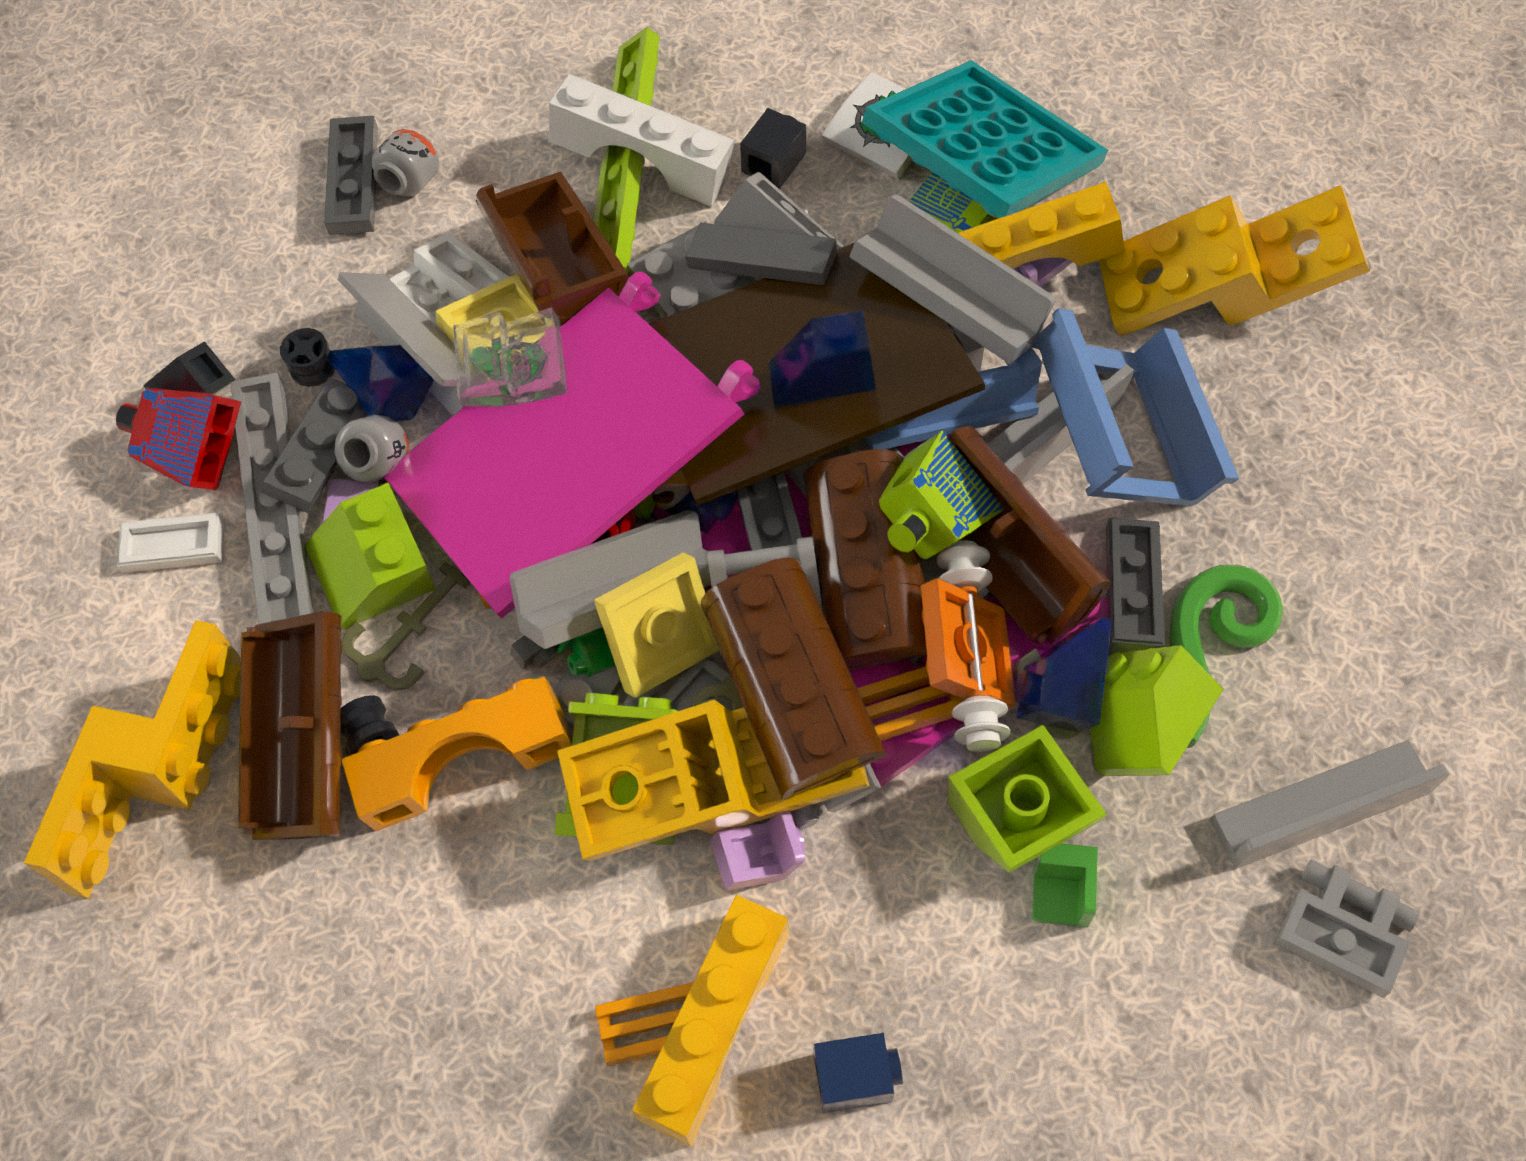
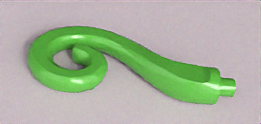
[1170,565,1283,748]

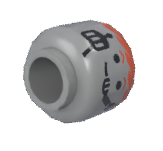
[372,129,439,197]
[334,415,409,483]

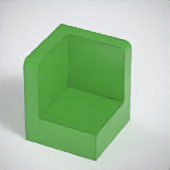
[1032,843,1098,928]

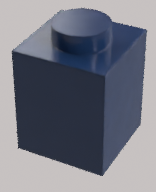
[813,1033,903,1113]

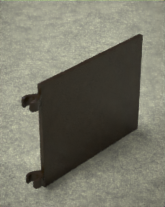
[649,243,985,510]

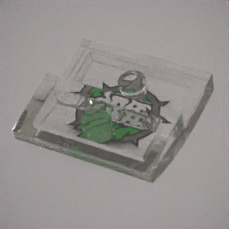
[453,307,568,407]

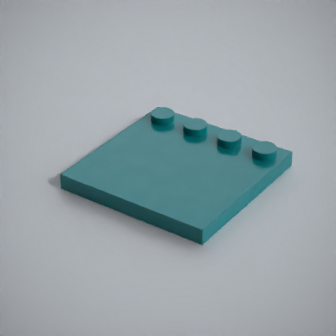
[861,60,1109,218]

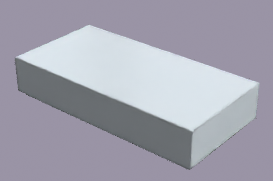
[117,512,224,573]

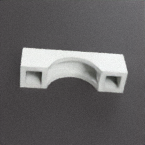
[549,74,734,207]

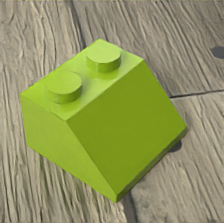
[305,483,435,631]
[1087,645,1224,776]
[947,725,1107,873]

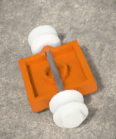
[920,540,1016,752]

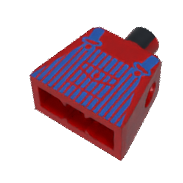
[116,388,241,490]

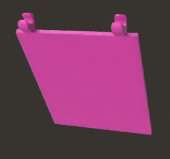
[385,272,761,619]

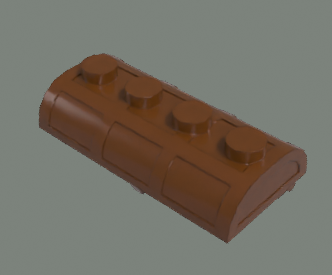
[476,171,628,326]
[950,426,1111,645]
[803,449,927,671]
[701,557,887,801]
[238,611,342,840]

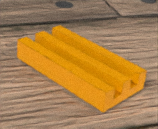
[857,667,965,741]
[595,982,693,1066]

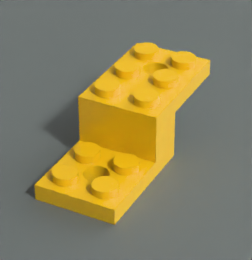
[1098,185,1370,335]
[24,620,241,898]
[557,700,870,861]

